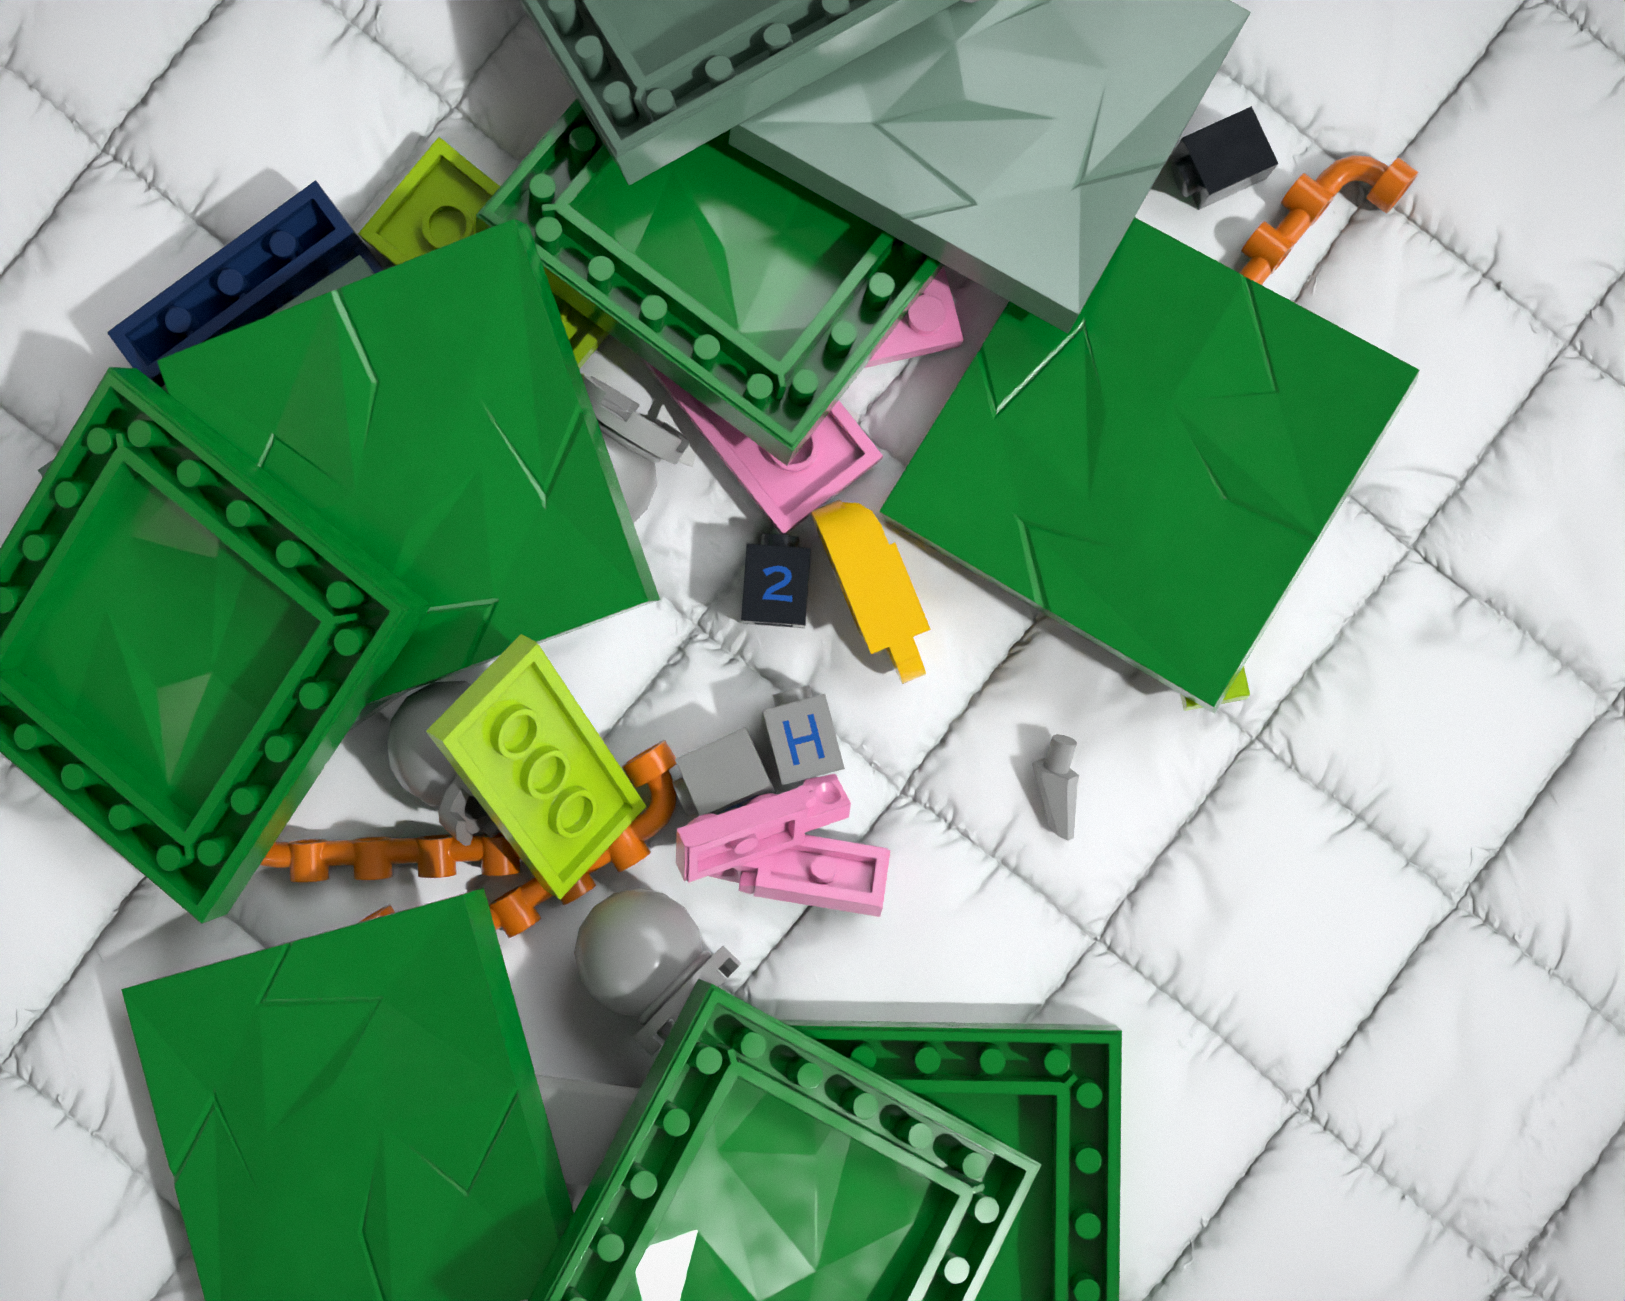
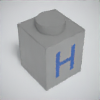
[763,685,845,785]
[672,727,777,816]

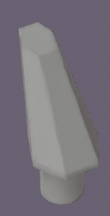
[1032,734,1080,841]

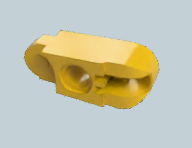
[810,500,931,684]

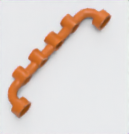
[1239,155,1419,285]
[358,740,677,938]
[260,832,522,882]

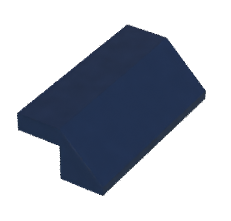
[107,180,384,387]

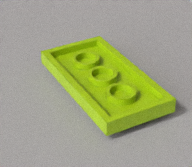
[358,137,609,370]
[426,634,647,900]

